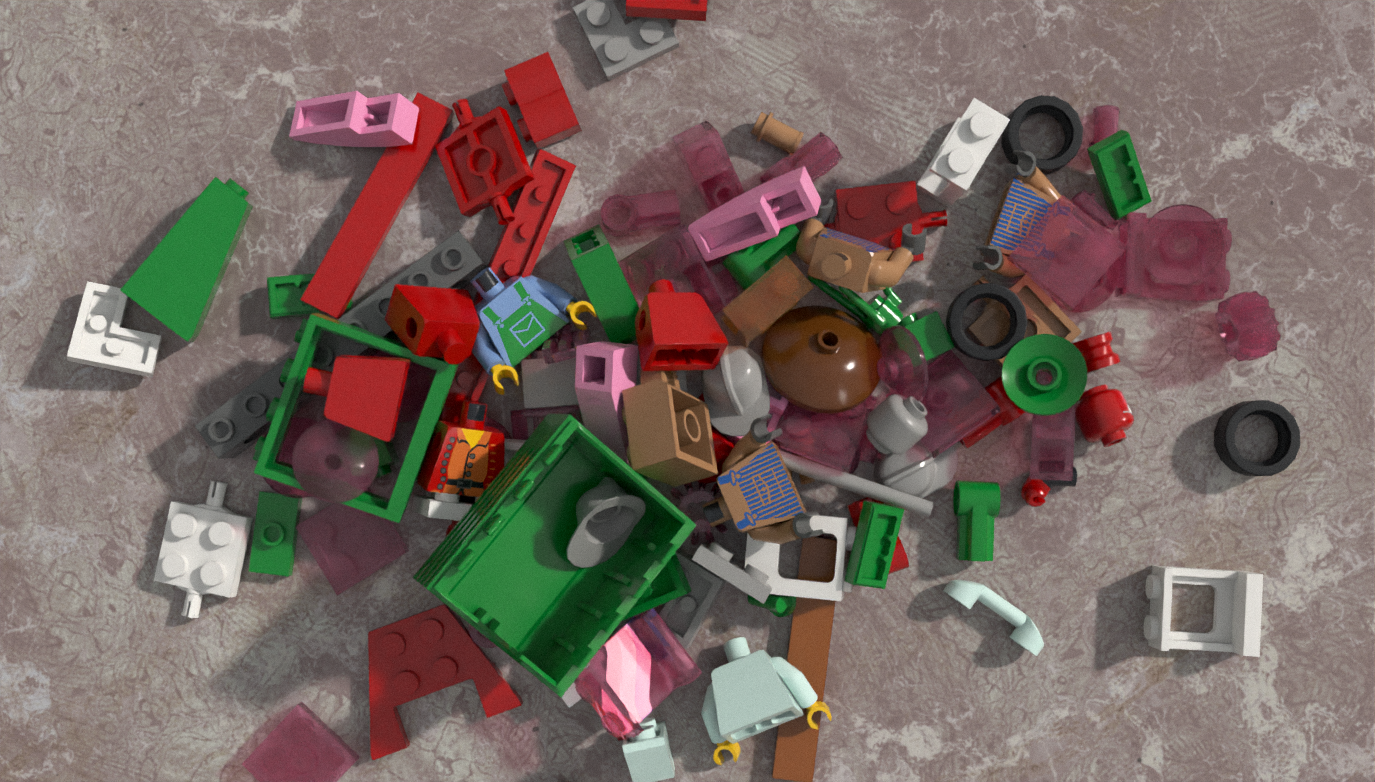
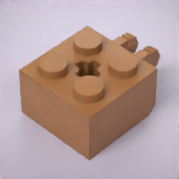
[622,369,718,487]

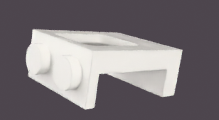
[916,98,1010,208]
[744,515,857,601]
[1143,565,1263,657]

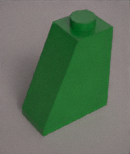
[563,224,639,344]

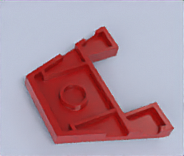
[368,604,523,760]

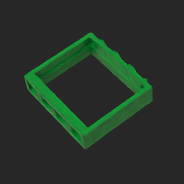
[253,313,459,523]

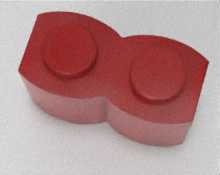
[501,52,582,149]

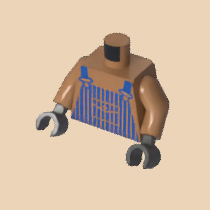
[973,150,1085,278]
[796,198,927,293]
[702,414,823,544]

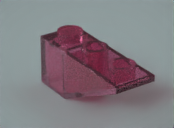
[671,120,745,213]
[1030,372,1076,481]

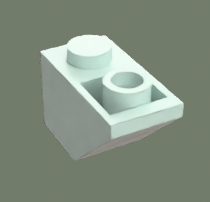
[622,718,675,782]

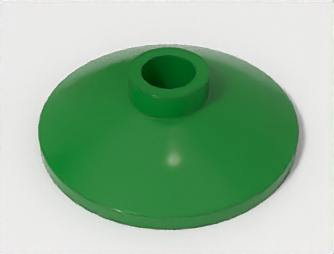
[1002,334,1088,416]

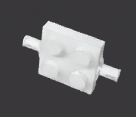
[154,480,253,618]

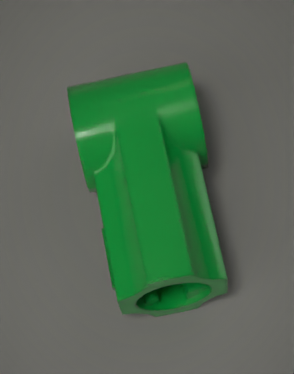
[722,224,801,294]
[953,480,1001,562]

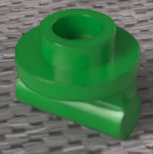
[748,594,796,617]

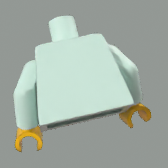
[701,637,832,765]

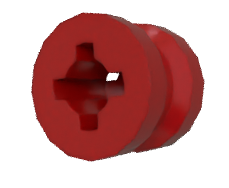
[1072,331,1121,373]

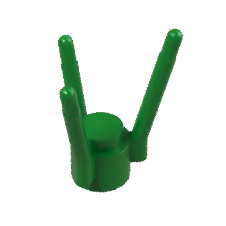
[808,275,903,336]

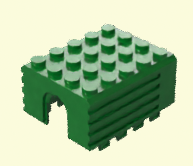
[412,413,696,697]

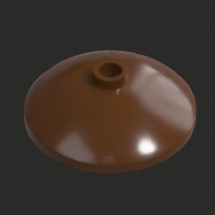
[761,305,882,413]

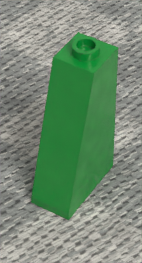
[120,177,253,342]

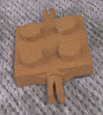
[965,274,1082,368]

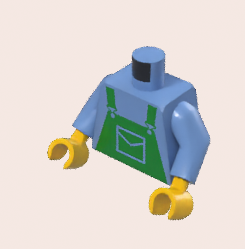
[470,267,597,395]

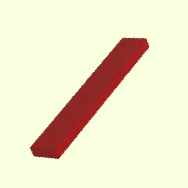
[300,92,455,320]

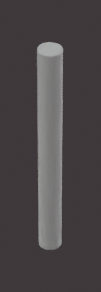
[780,450,933,518]

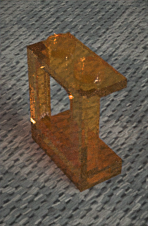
[720,255,814,348]

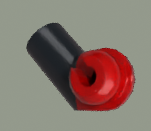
[1021,466,1077,507]

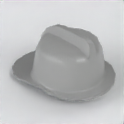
[701,346,770,437]
[865,429,958,505]
[566,477,645,568]

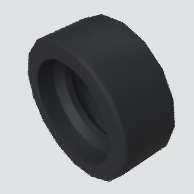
[1001,95,1083,175]
[946,283,1028,361]
[1214,400,1301,476]

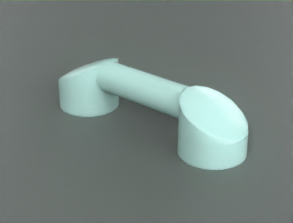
[943,580,1044,656]

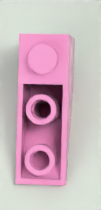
[575,341,638,468]

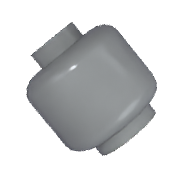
[866,394,928,455]

